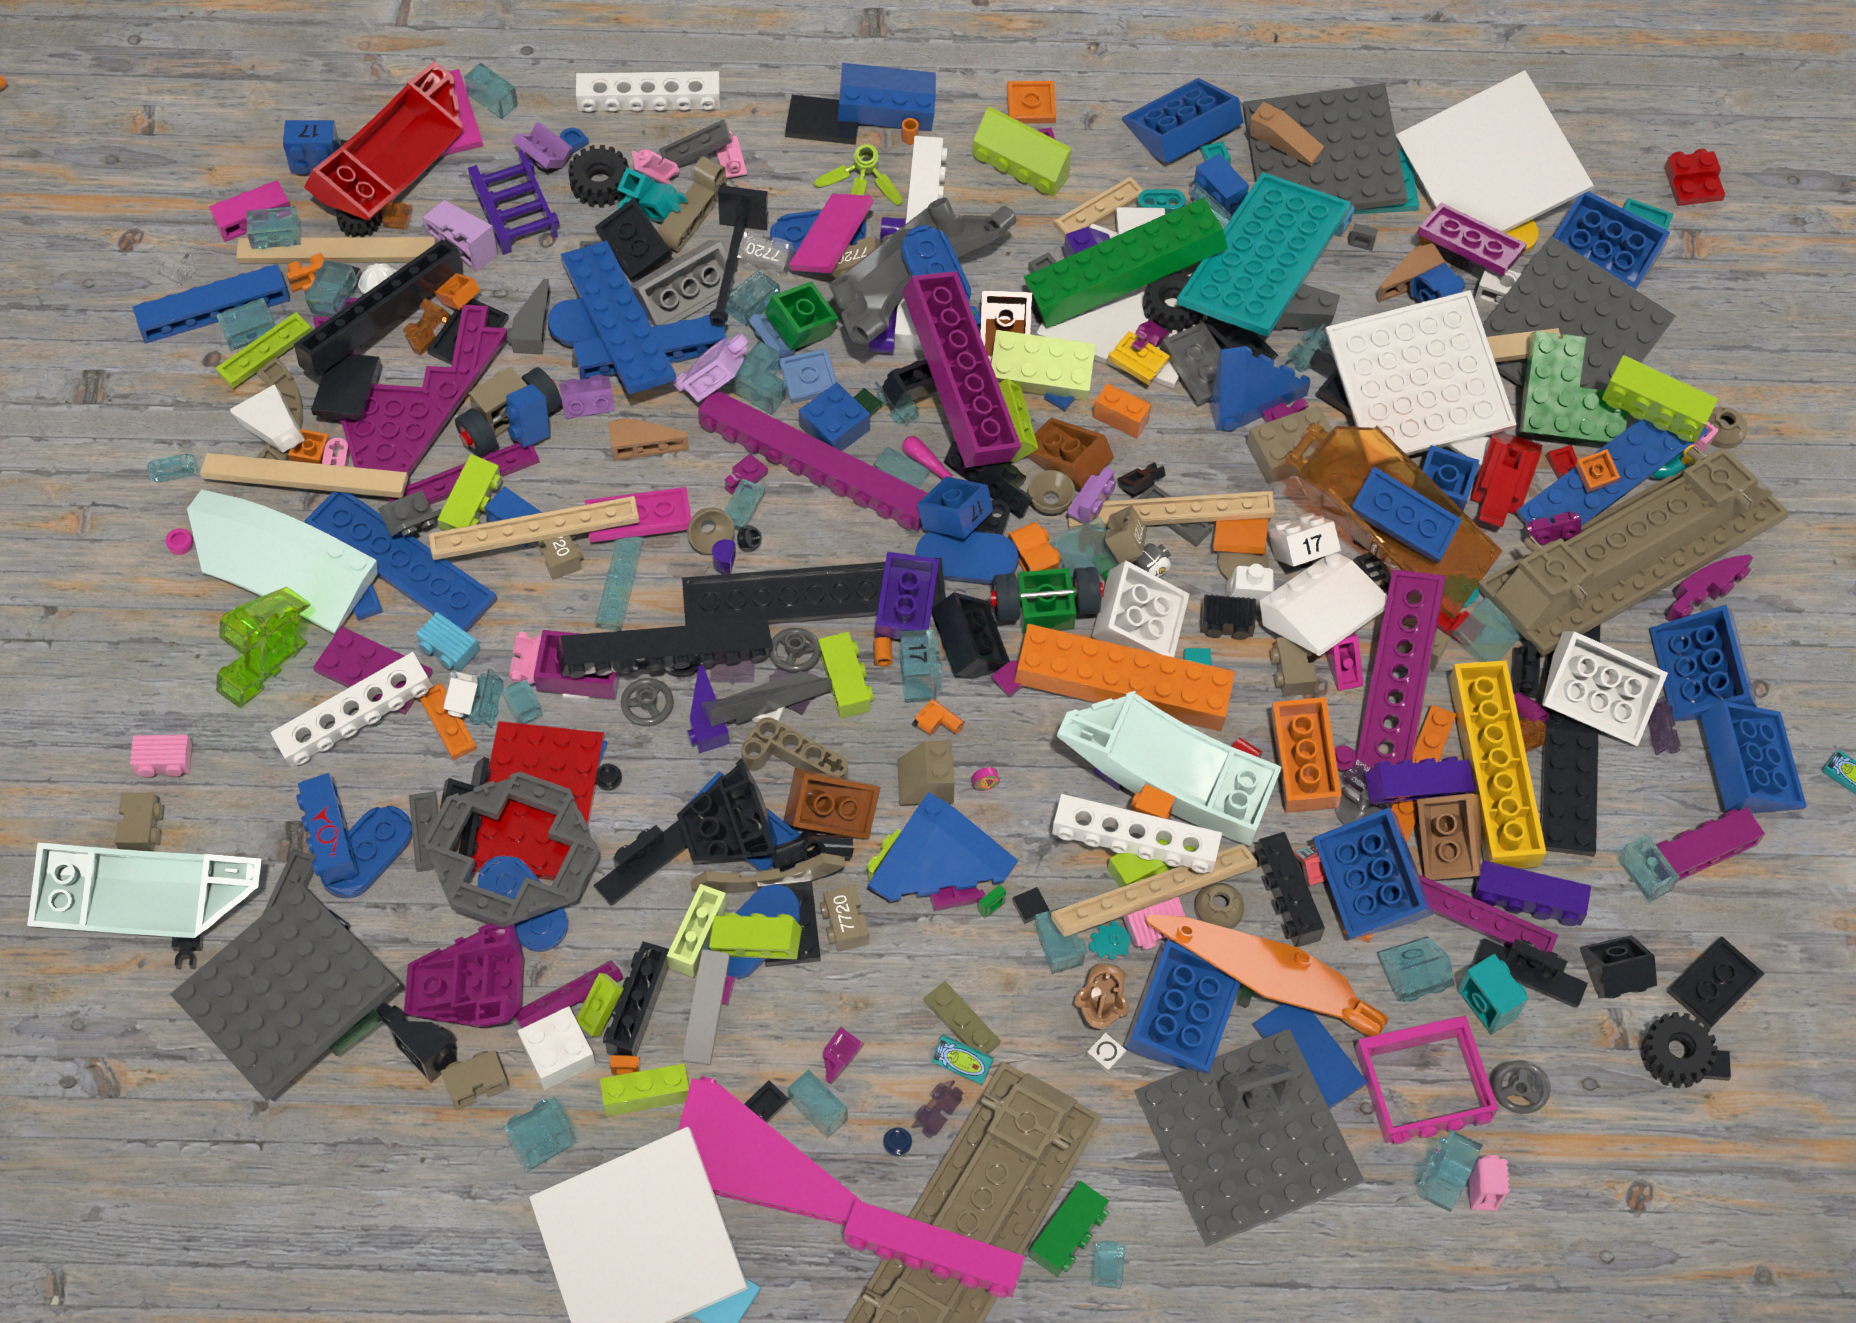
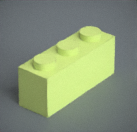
[667,884,727,978]

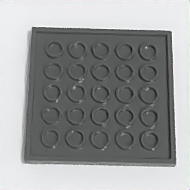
[1244,83,1407,210]
[1483,236,1676,390]
[170,882,399,1101]
[1135,1029,1364,1247]

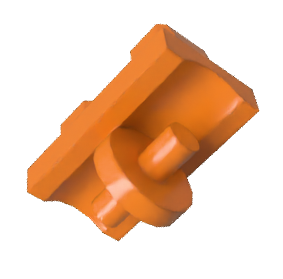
[286,253,333,295]

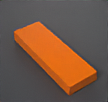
[418,683,477,760]

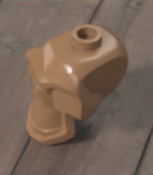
[1074,963,1129,1029]

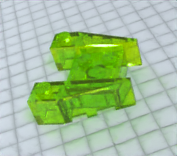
[216,586,311,708]

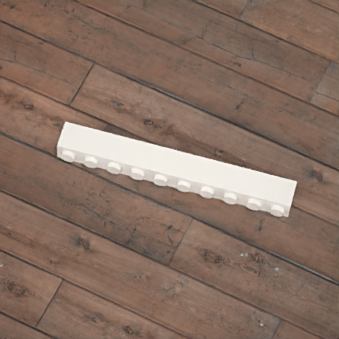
[895,136,947,350]

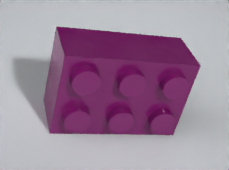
[534,630,620,699]

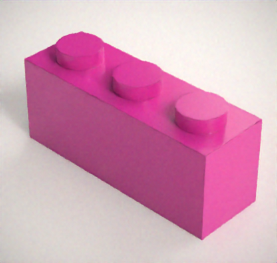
[209,180,293,242]

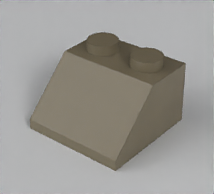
[898,740,955,805]

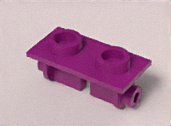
[1526,511,1582,545]

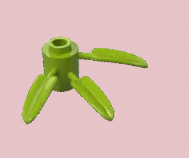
[814,144,902,205]

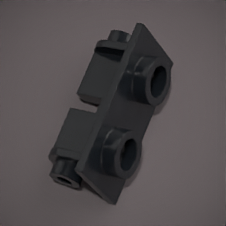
[1512,641,1540,698]

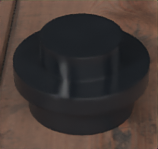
[737,525,762,551]
[595,764,622,790]

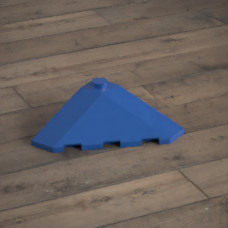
[1210,346,1311,431]
[868,792,1018,901]

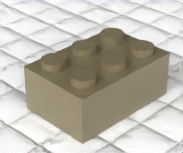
[1247,405,1340,484]

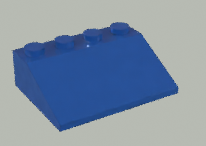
[837,63,936,131]
[1122,78,1244,163]
[1553,191,1670,290]
[1650,604,1757,722]
[1701,701,1807,813]
[1313,808,1433,939]
[1123,940,1241,1074]

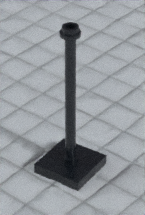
[709,185,769,327]

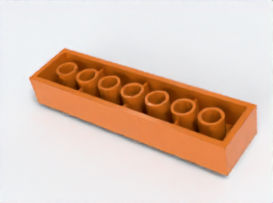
[1014,624,1235,731]

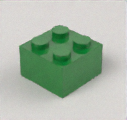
[765,281,839,351]

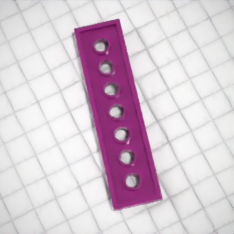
[1355,569,1446,772]

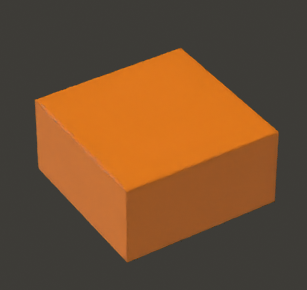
[435,273,481,310]
[288,429,330,464]
[1575,449,1620,493]

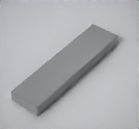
[682,949,731,1066]

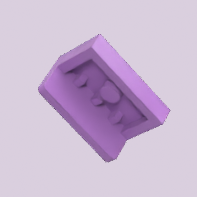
[512,122,572,170]
[559,375,615,418]
[1068,467,1116,525]

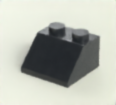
[1580,935,1657,998]
[387,1021,457,1083]

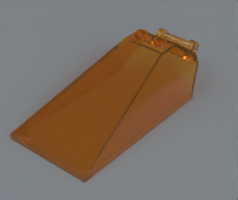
[1285,423,1502,619]

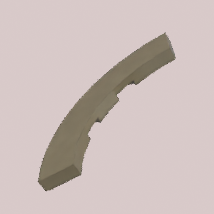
[256,356,303,461]
[691,853,845,893]

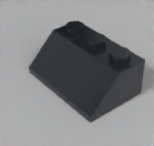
[932,592,1010,679]

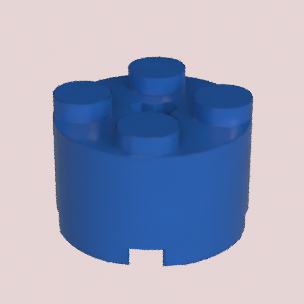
[1410,263,1465,303]

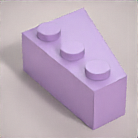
[423,200,498,272]

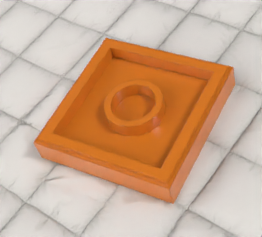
[1007,81,1056,124]
[1213,518,1269,554]

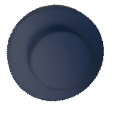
[883,1127,912,1156]

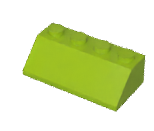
[972,106,1072,197]

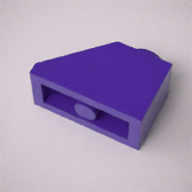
[1064,227,1110,257]

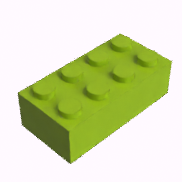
[1602,355,1718,443]

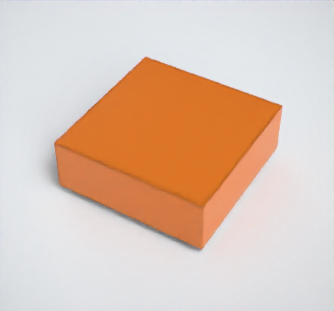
[610,1055,641,1075]

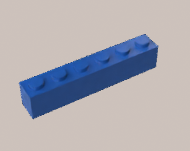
[132,264,290,344]
[573,315,726,380]

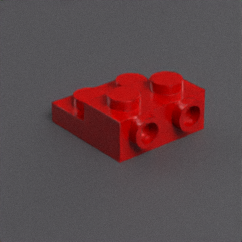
[1664,148,1726,206]

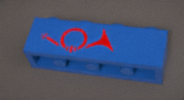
[296,773,358,885]

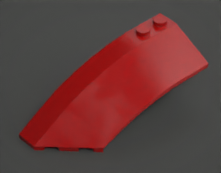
[304,61,463,220]

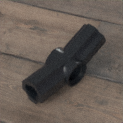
[769,831,854,871]

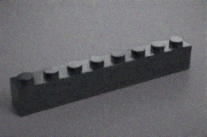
[294,239,463,377]
[556,619,773,678]

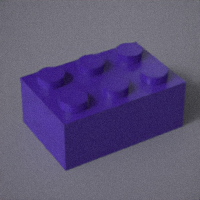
[875,552,939,643]

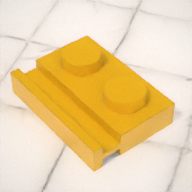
[1108,331,1170,385]

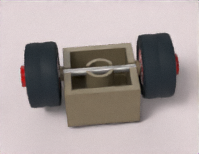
[455,366,562,457]

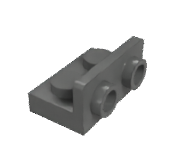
[378,490,441,537]

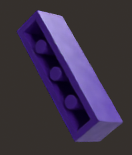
[1365,756,1475,804]
[1473,860,1591,926]

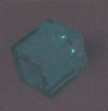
[502,679,543,724]
[1092,1241,1125,1289]

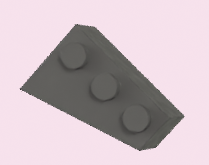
[1275,284,1340,331]

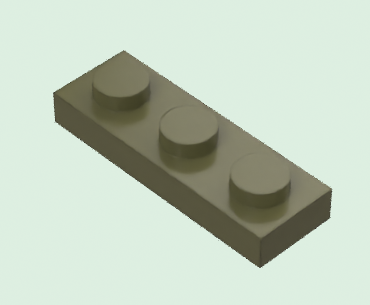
[924,981,1001,1054]

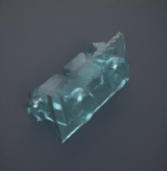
[1285,323,1329,372]
[875,380,920,428]
[468,669,503,728]

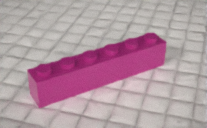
[844,1200,1025,1298]

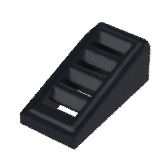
[1353,549,1391,596]

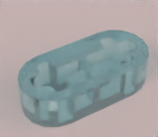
[147,454,198,483]

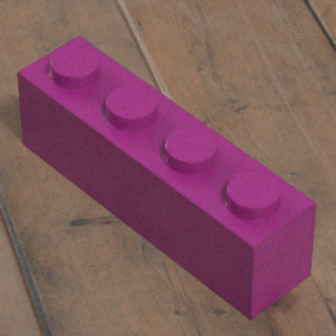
[1649,807,1765,887]

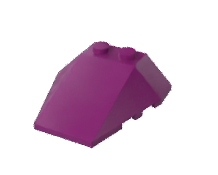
[404,923,524,1027]

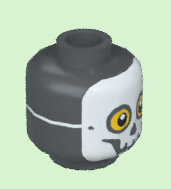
[1134,543,1171,578]

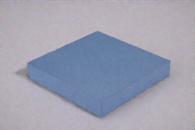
[779,348,837,404]

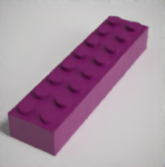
[902,271,1022,468]

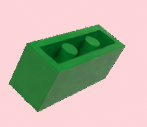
[1029,1180,1110,1278]

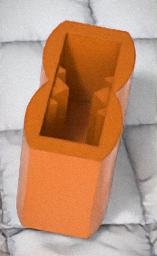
[1008,521,1061,572]

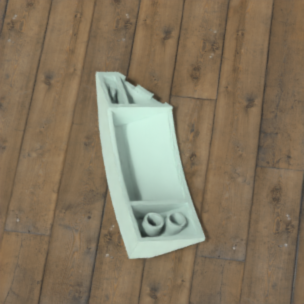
[187,489,378,634]
[1057,691,1282,847]
[27,843,262,938]

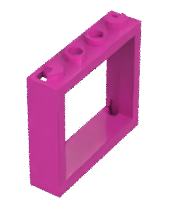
[1354,1015,1498,1144]

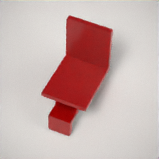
[1471,432,1543,527]

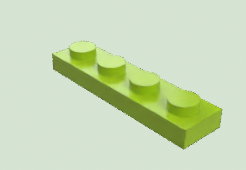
[216,312,312,389]

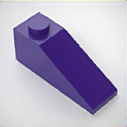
[687,665,730,754]

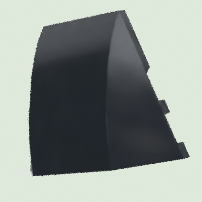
[677,758,777,863]

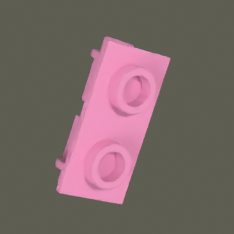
[716,131,747,178]
[631,149,679,184]
[509,632,541,690]

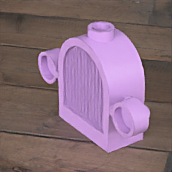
[672,333,748,402]

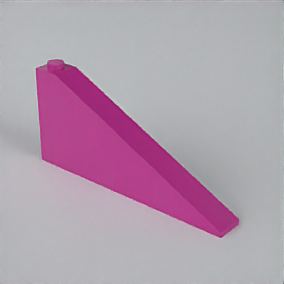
[678,1076,863,1226]

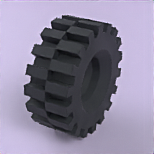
[568,145,629,208]
[1143,270,1203,334]
[1641,1012,1718,1088]

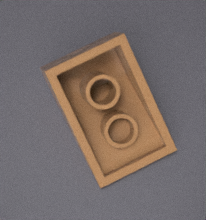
[1417,794,1481,880]

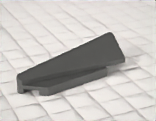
[701,671,832,727]

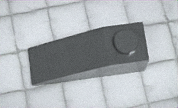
[507,279,551,355]

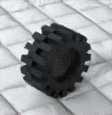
[335,208,382,238]

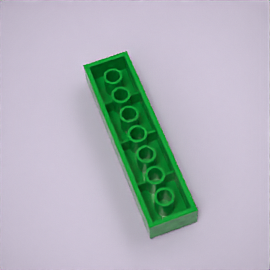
[1023,197,1228,328]

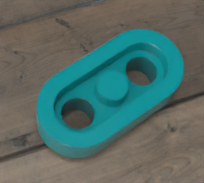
[1137,189,1186,214]

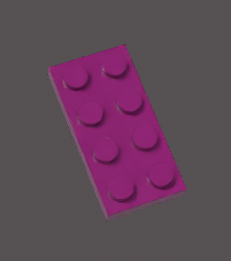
[1417,202,1527,276]
[313,626,433,715]

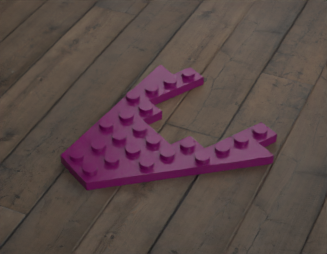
[313,297,507,477]

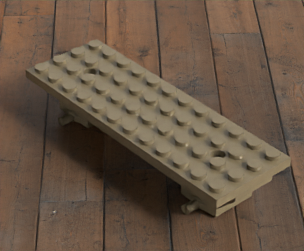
[1478,446,1789,656]
[845,1061,1102,1323]

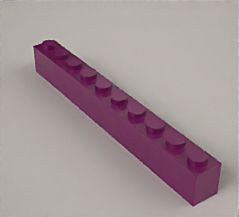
[698,390,928,532]

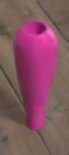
[902,436,953,479]

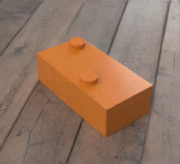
[1271,697,1342,813]

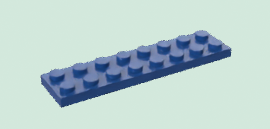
[560,240,676,395]
[1516,419,1709,545]
[304,491,497,632]

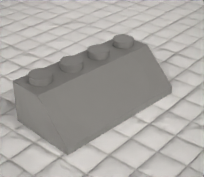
[630,240,741,326]

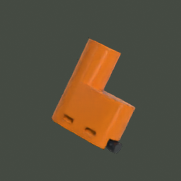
[912,699,965,736]

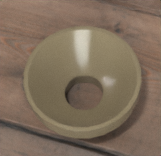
[1707,406,1747,449]
[1028,470,1075,514]
[687,508,735,554]
[1194,883,1244,929]

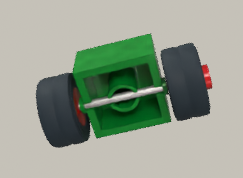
[990,567,1104,633]

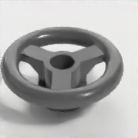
[770,628,821,672]
[621,678,674,726]
[1493,1060,1551,1114]

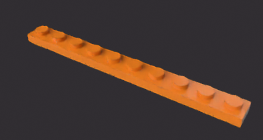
[1343,705,1457,943]

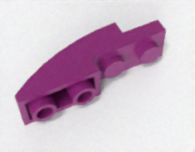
[1666,554,1753,622]

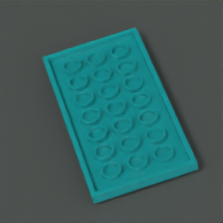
[1177,172,1351,337]

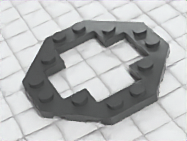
[423,772,599,928]

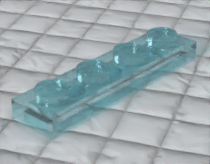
[595,537,644,631]

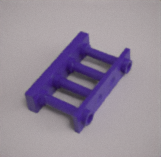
[468,150,560,255]

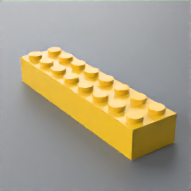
[1449,660,1547,868]

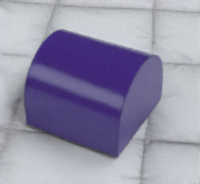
[712,539,736,574]

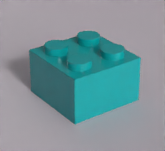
[1457,954,1529,1035]

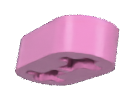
[322,438,350,467]

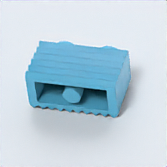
[416,612,480,672]

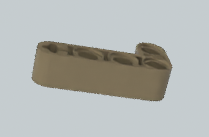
[658,156,727,252]
[741,717,848,779]

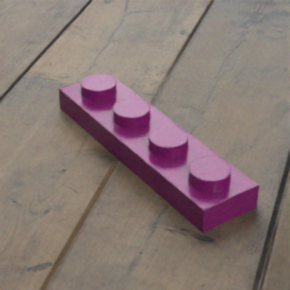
[513,960,623,1029]

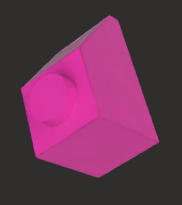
[1325,632,1364,691]

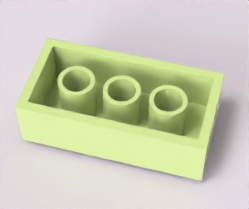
[991,330,1096,401]

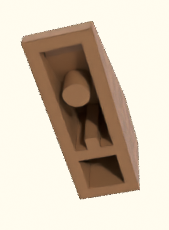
[1250,102,1324,166]
[1377,242,1446,303]
[608,418,689,461]

